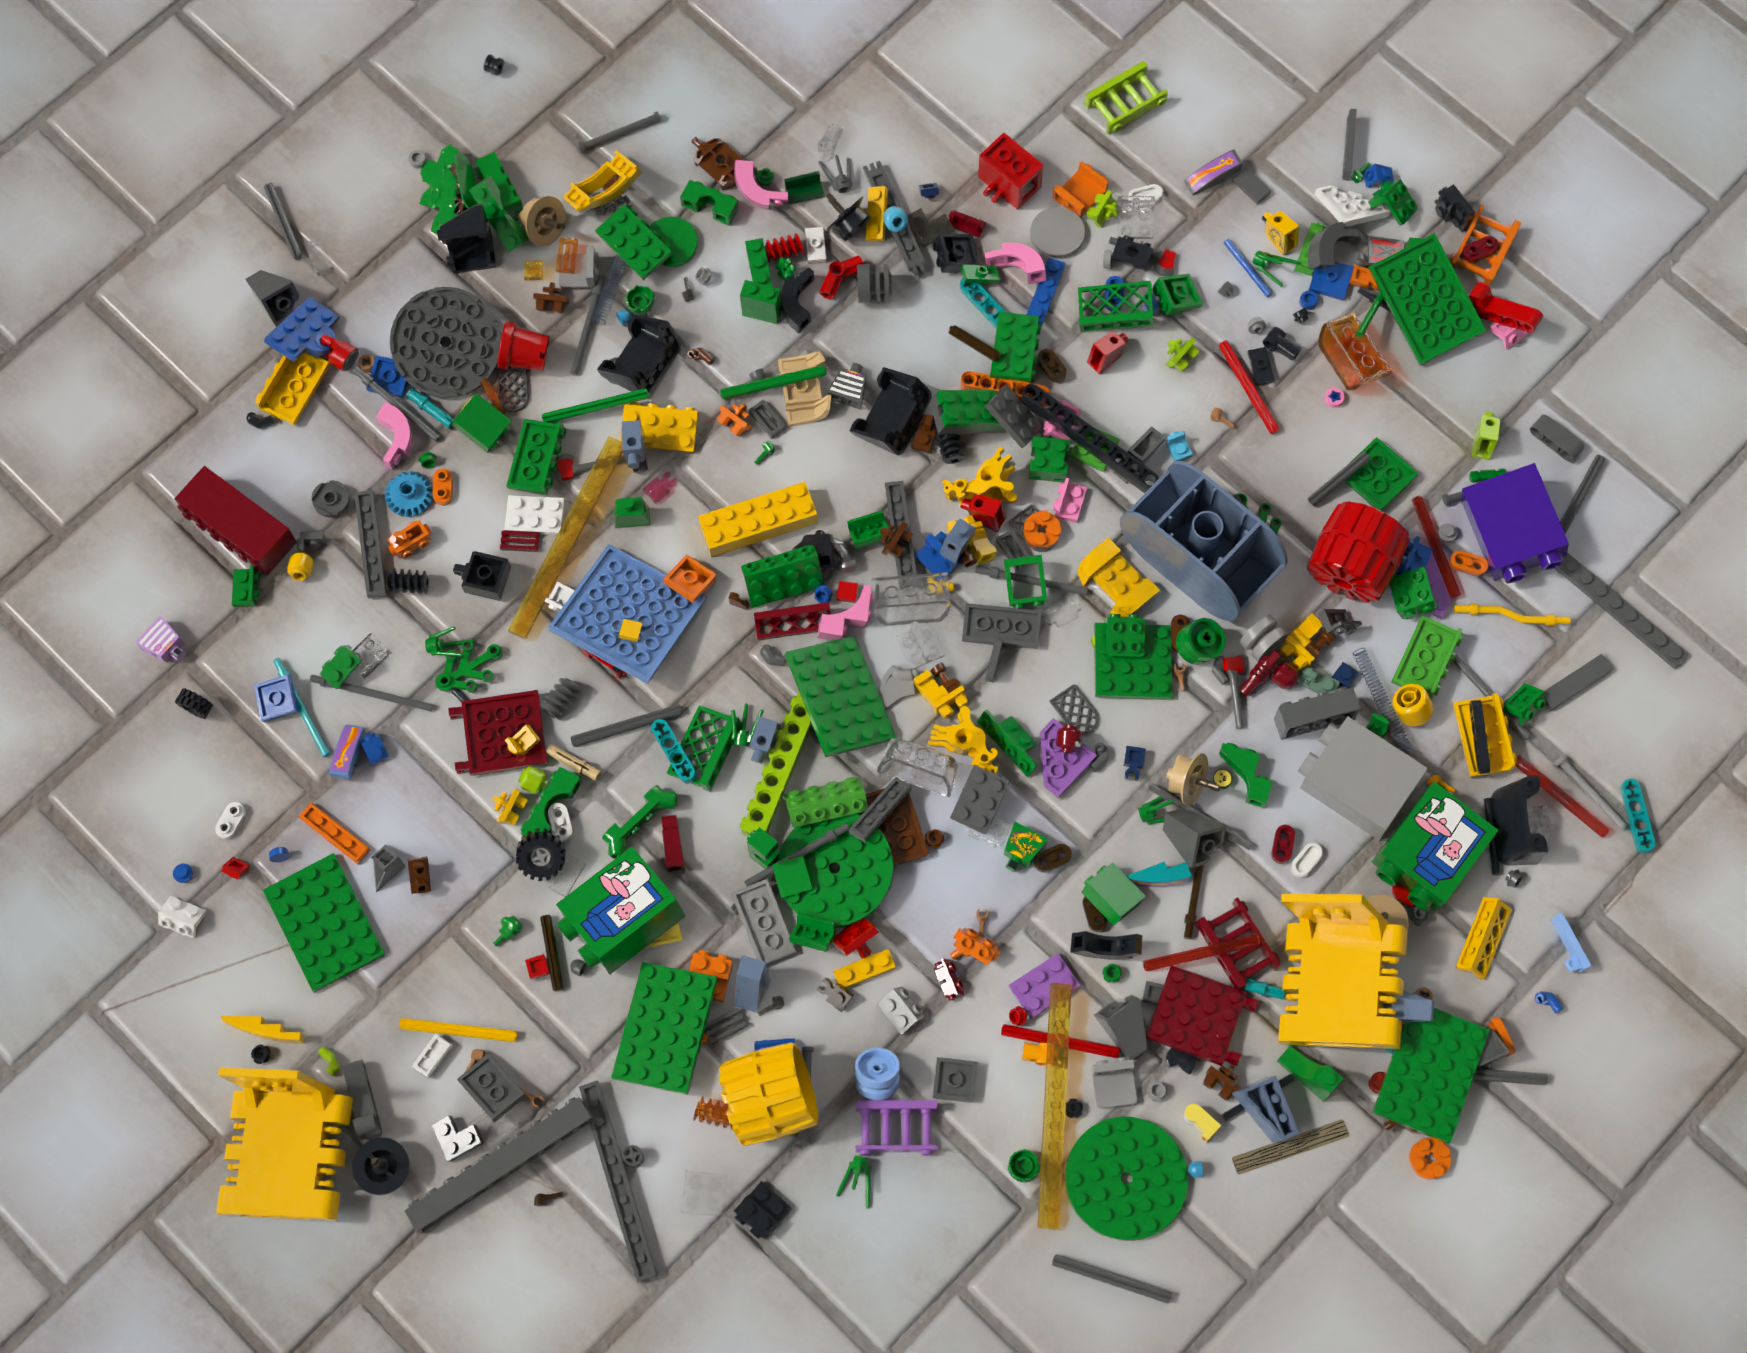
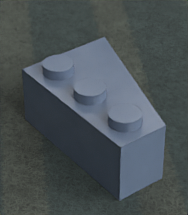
[734,955,771,1013]
[1232,1076,1299,1142]

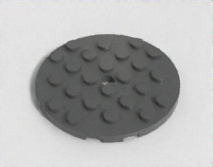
[390,287,501,398]

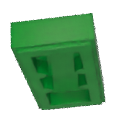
[961,265,1000,284]

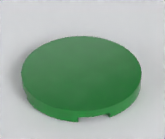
[649,217,698,268]

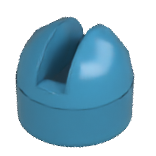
[616,310,631,326]
[1188,1161,1203,1178]

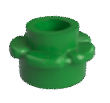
[756,168,774,186]
[418,452,437,469]
[1102,964,1122,983]

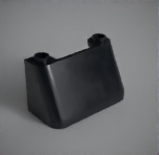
[437,203,496,273]
[597,314,681,395]
[849,367,932,455]
[1491,776,1548,865]

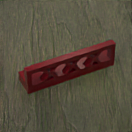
[754,602,831,640]

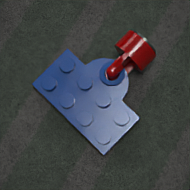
[264,297,359,372]

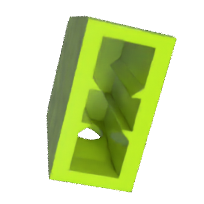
[1471,412,1500,460]

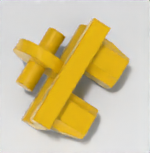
[492,788,527,825]

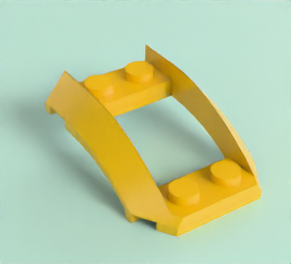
[563,150,642,213]

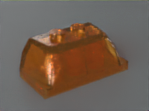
[1319,312,1392,390]

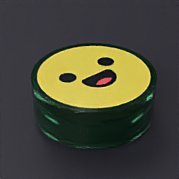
[1212,769,1232,789]

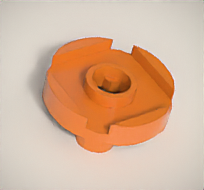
[1023,510,1061,549]
[1409,1138,1451,1180]

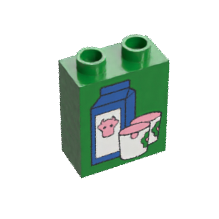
[1371,781,1498,911]
[556,846,686,975]

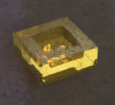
[524,260,543,281]

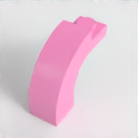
[735,160,788,209]
[985,243,1046,284]
[376,402,413,470]

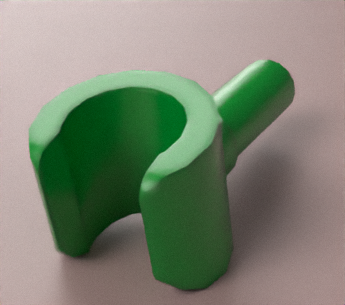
[1351,162,1371,183]
[754,441,775,465]

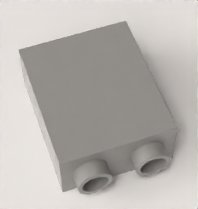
[1298,716,1428,840]

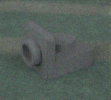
[297,532,327,553]

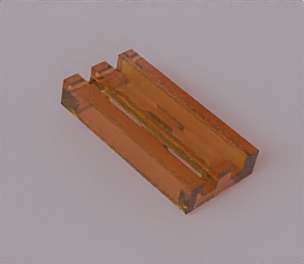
[556,237,579,274]
[480,377,505,415]

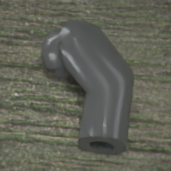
[1212,656,1230,685]

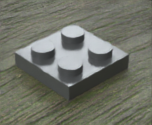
[933,1057,977,1103]

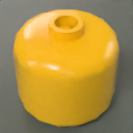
[1392,683,1434,727]

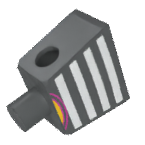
[827,363,866,410]

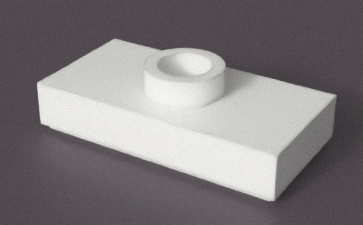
[805,227,826,263]
[411,1034,452,1079]

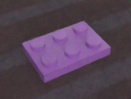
[1008,953,1081,1019]

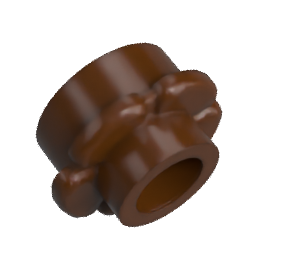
[925,829,944,848]

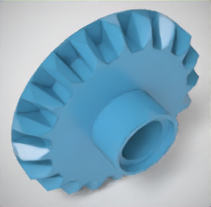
[384,470,433,517]

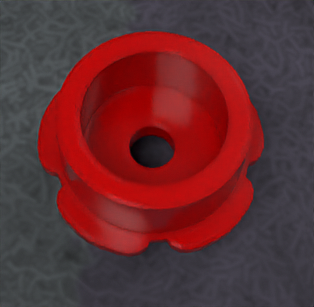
[1009,1006,1027,1026]

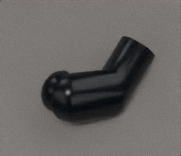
[246,412,275,429]

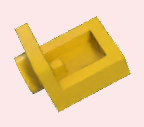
[505,725,540,755]

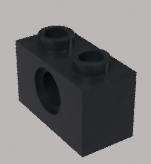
[1111,235,1154,271]

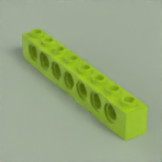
[740,692,812,837]

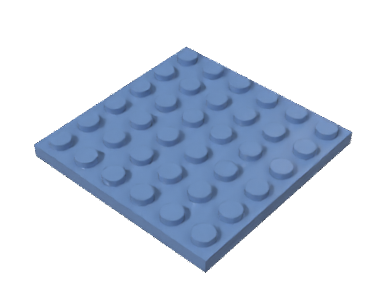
[549,544,706,684]

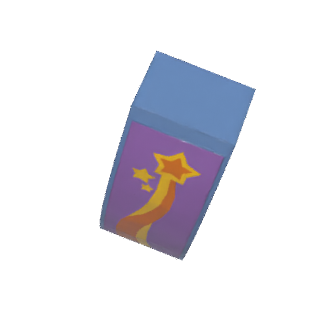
[329,724,365,781]

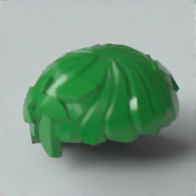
[625,285,655,314]
[1008,1149,1040,1183]

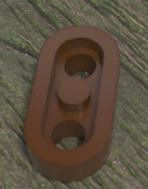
[1171,614,1190,653]

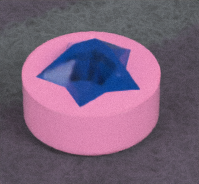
[1325,388,1344,407]

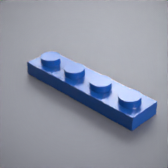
[1027,257,1066,327]

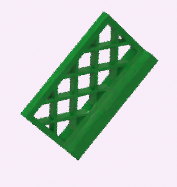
[1078,281,1154,332]
[667,705,742,792]

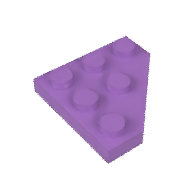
[1390,553,1451,619]
[1040,718,1097,798]

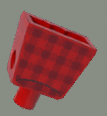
[1087,331,1129,374]
[960,494,1006,533]

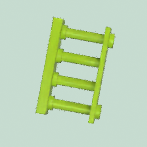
[1084,60,1168,135]

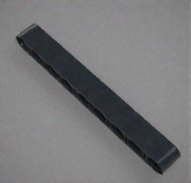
[1022,383,1159,493]

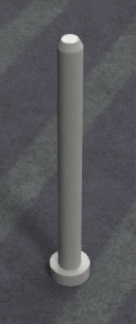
[1554,754,1627,830]

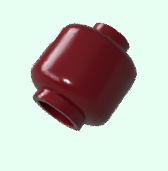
[1270,661,1299,689]
[1056,724,1083,754]

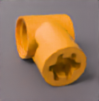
[1022,1042,1057,1067]

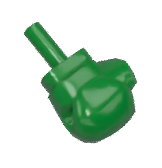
[493,916,522,946]

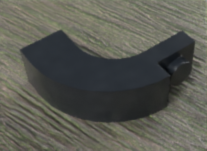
[781,267,815,334]
[1070,931,1142,960]

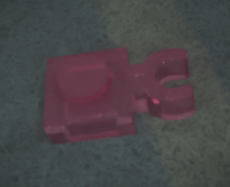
[643,471,677,504]

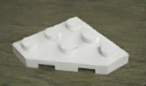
[1315,185,1390,227]

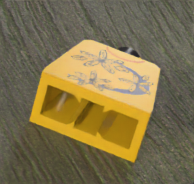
[1262,211,1299,256]

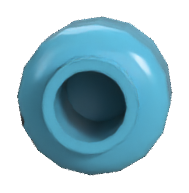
[883,206,908,232]

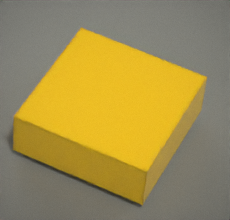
[619,619,642,642]

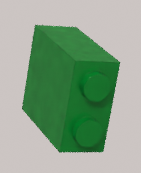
[740,280,782,324]
[451,393,511,453]
[1081,863,1146,926]

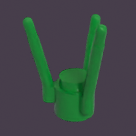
[1253,250,1301,287]
[425,626,474,657]
[731,703,764,747]
[1138,791,1174,825]
[836,1156,871,1209]

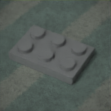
[985,384,1043,448]
[950,765,1010,835]
[457,1053,526,1123]

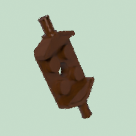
[691,137,745,190]

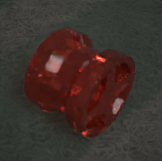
[1368,1071,1386,1094]

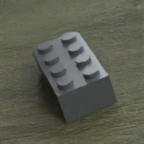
[1274,687,1360,740]

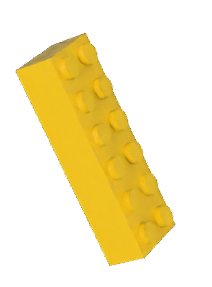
[698,482,818,557]

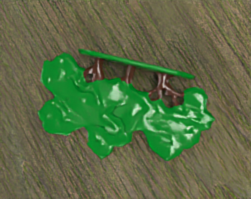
[419,144,478,234]

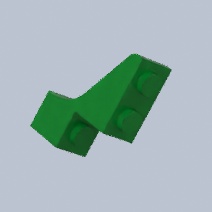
[1219,743,1272,809]

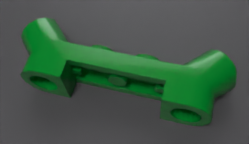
[602,785,677,859]

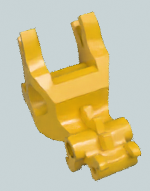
[942,446,1018,506]
[927,706,998,774]

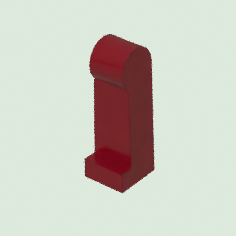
[661,815,685,872]

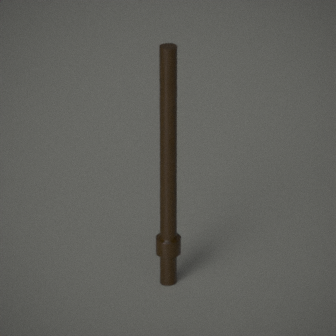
[1183,865,1204,940]

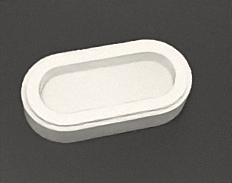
[1128,184,1163,208]
[1291,843,1323,878]

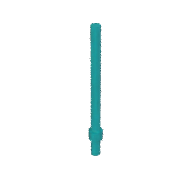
[273,658,330,757]

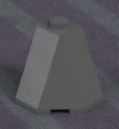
[245,270,300,327]
[1163,809,1226,868]
[1094,995,1147,1060]

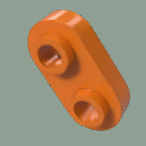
[433,468,453,506]
[1449,550,1488,576]
[1487,1017,1515,1057]

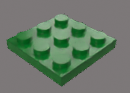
[1344,437,1418,511]

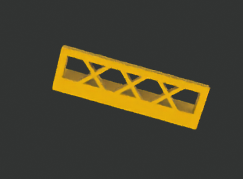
[1456,897,1512,980]

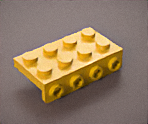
[256,352,330,426]
[620,402,699,453]
[1452,693,1517,778]

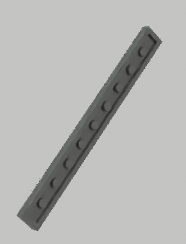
[1555,552,1688,669]
[579,1080,657,1283]

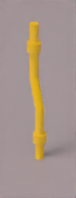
[1453,604,1570,626]

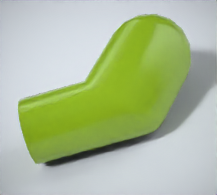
[318,1047,340,1076]

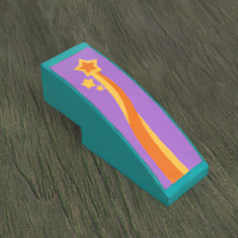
[1127,862,1192,887]

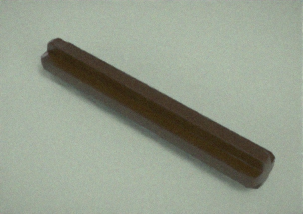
[948,325,1001,362]
[540,915,564,992]

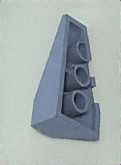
[1382,991,1434,1022]

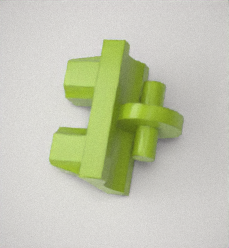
[1086,190,1119,228]
[1166,337,1200,372]

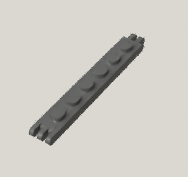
[863,161,926,276]

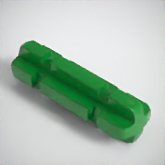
[1469,468,1507,482]

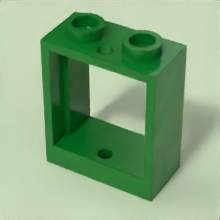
[1004,555,1047,608]

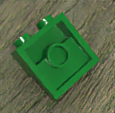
[1152,273,1203,316]

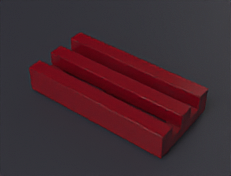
[500,530,540,552]

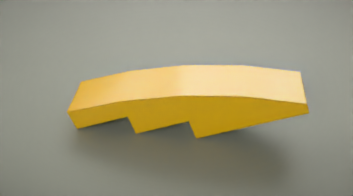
[221,1016,304,1044]

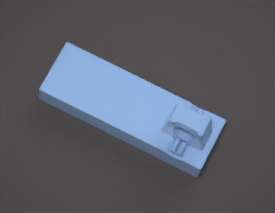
[1551,913,1591,973]

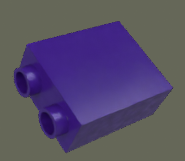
[1461,463,1569,584]

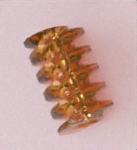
[693,1096,733,1130]

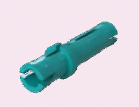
[406,388,454,429]

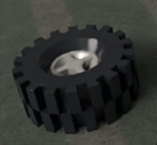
[516,828,566,881]

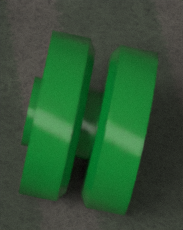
[1176,618,1226,665]

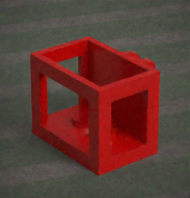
[978,132,1044,210]

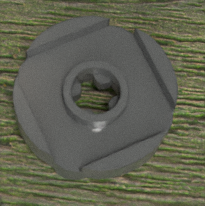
[312,480,350,518]

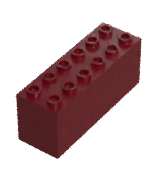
[174,465,297,576]

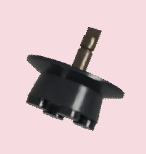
[825,192,872,242]
[352,1137,410,1195]

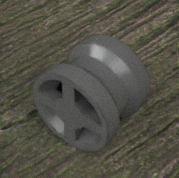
[622,1145,644,1168]

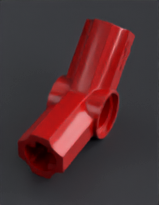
[819,255,863,300]

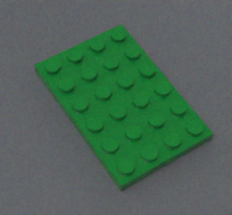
[1368,233,1486,365]
[785,635,896,758]
[263,853,385,993]
[611,962,718,1095]
[1372,1008,1489,1144]

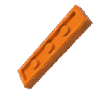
[299,802,370,865]

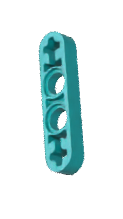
[960,278,1005,328]
[651,719,697,784]
[1620,779,1655,854]

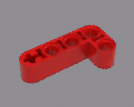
[1468,282,1543,333]

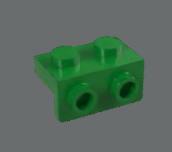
[847,510,888,549]
[320,645,363,689]
[789,913,835,952]

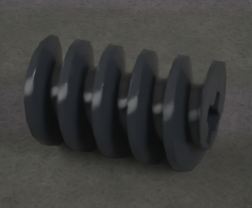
[935,428,966,464]
[387,568,429,594]

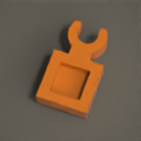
[1349,265,1379,290]

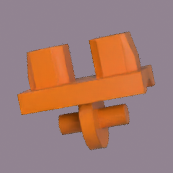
[717,404,752,437]

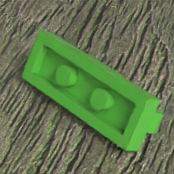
[1294,222,1326,276]

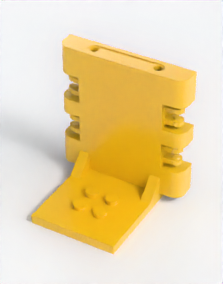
[1278,894,1407,1049]
[216,1067,353,1221]

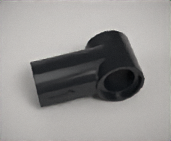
[1262,327,1302,361]

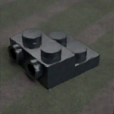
[1435,184,1475,232]
[932,234,979,273]
[734,1181,792,1240]

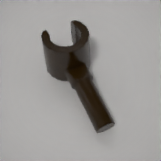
[534,1192,563,1206]

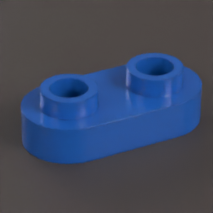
[1105,276,1124,312]

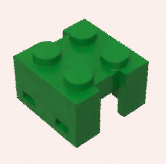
[1029,436,1070,483]

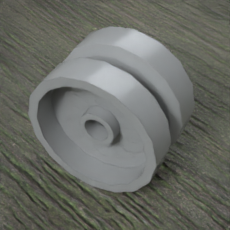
[1239,614,1289,662]

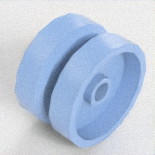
[855,1048,899,1100]

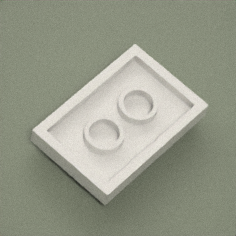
[504,495,565,536]

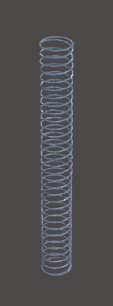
[593,254,626,325]
[1352,648,1413,754]

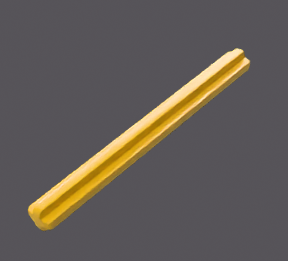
[399,1018,518,1042]

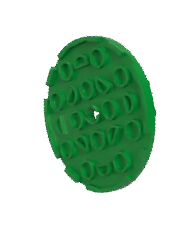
[777,814,894,928]
[1065,1117,1188,1241]

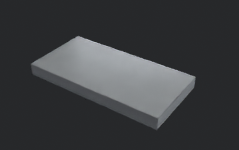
[731,879,797,965]

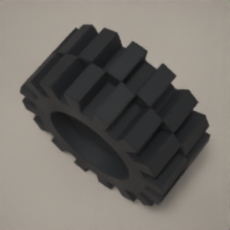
[175,688,213,719]

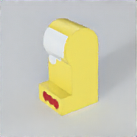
[1183,1104,1221,1143]

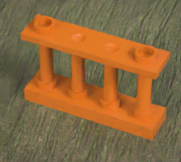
[1449,205,1521,287]

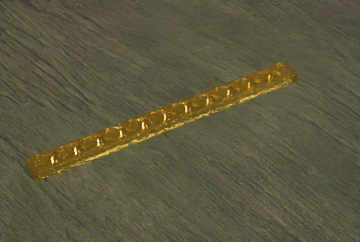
[508,436,623,640]
[1037,983,1072,1230]

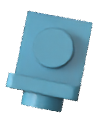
[1166,431,1193,462]

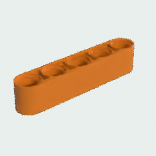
[960,371,1050,408]

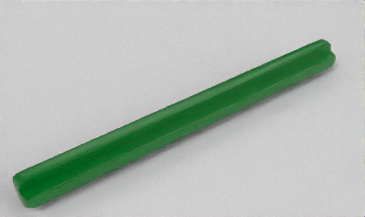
[720,365,827,399]
[542,388,649,423]

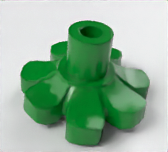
[775,257,796,281]

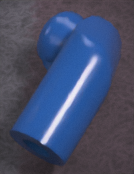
[1535,991,1564,1014]

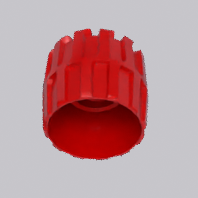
[1307,501,1409,603]

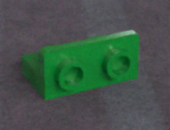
[232,565,260,607]
[1503,683,1546,726]

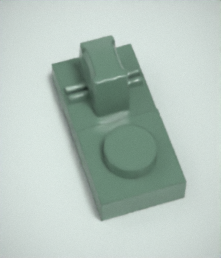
[1296,666,1340,694]

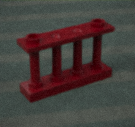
[1196,897,1280,990]

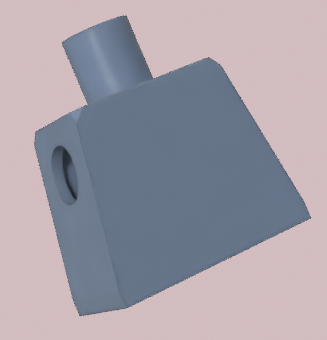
[622,420,645,469]
[939,519,976,563]
[750,716,781,764]

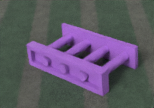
[856,1100,937,1156]

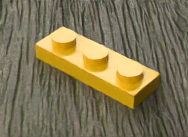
[866,186,888,242]
[833,949,896,988]

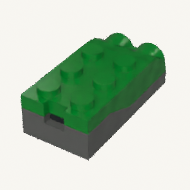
[930,390,1006,434]

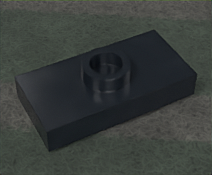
[1247,347,1275,386]

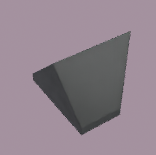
[371,844,405,892]
[1476,1028,1510,1069]

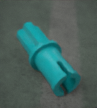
[1244,978,1285,999]

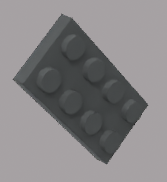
[962,603,1042,649]

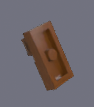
[912,414,936,454]

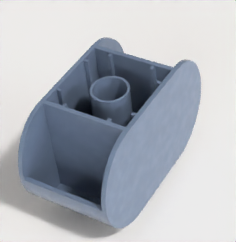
[1120,461,1288,621]

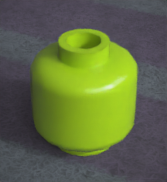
[518,766,548,794]

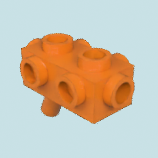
[387,519,432,559]
[950,927,1001,965]

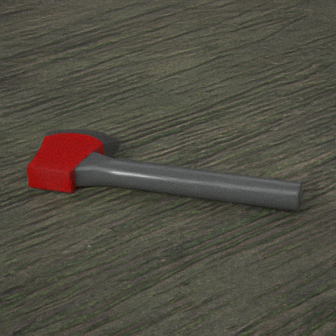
[1109,237,1176,276]
[556,454,626,481]
[1223,654,1248,729]

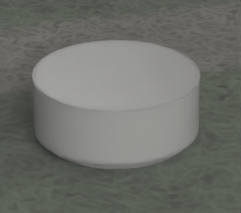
[408,150,427,169]
[1103,250,1112,269]

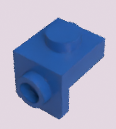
[1364,164,1394,188]
[361,732,389,764]

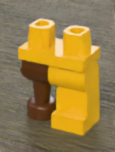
[946,515,997,568]
[1279,613,1336,671]
[913,662,968,719]

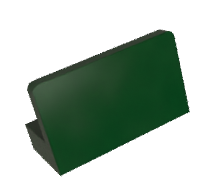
[784,171,824,205]

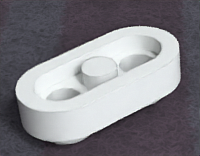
[215,802,246,840]
[548,803,573,842]

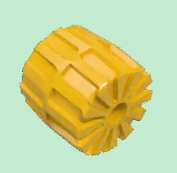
[719,1043,818,1146]

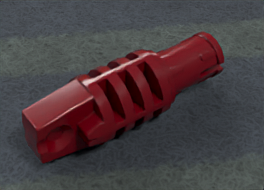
[1239,650,1281,697]

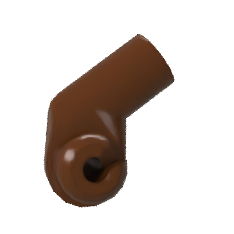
[687,348,715,365]

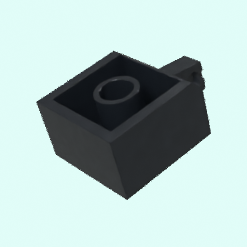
[453,551,511,601]

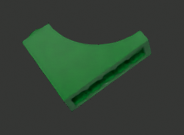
[1276,1045,1343,1102]

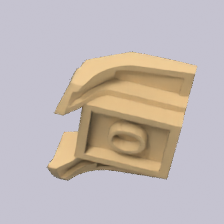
[778,351,831,427]

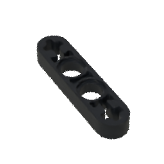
[1469,700,1490,774]

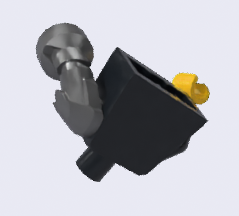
[793,530,857,573]

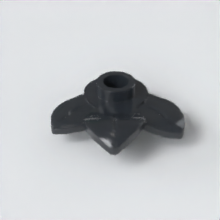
[1166,1048,1206,1075]

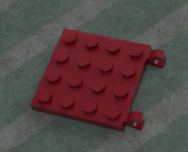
[448,690,548,776]
[1146,965,1259,1066]

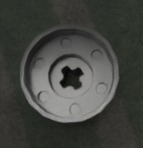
[857,264,892,303]

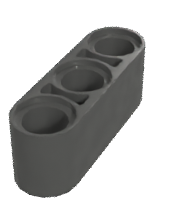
[1530,414,1585,462]

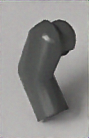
[760,644,785,666]
[1089,743,1109,772]

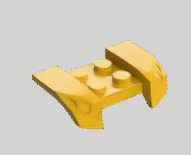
[1077,537,1160,618]

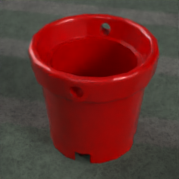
[497,321,550,371]

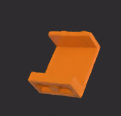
[1052,161,1109,218]

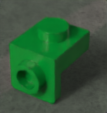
[1365,713,1390,739]

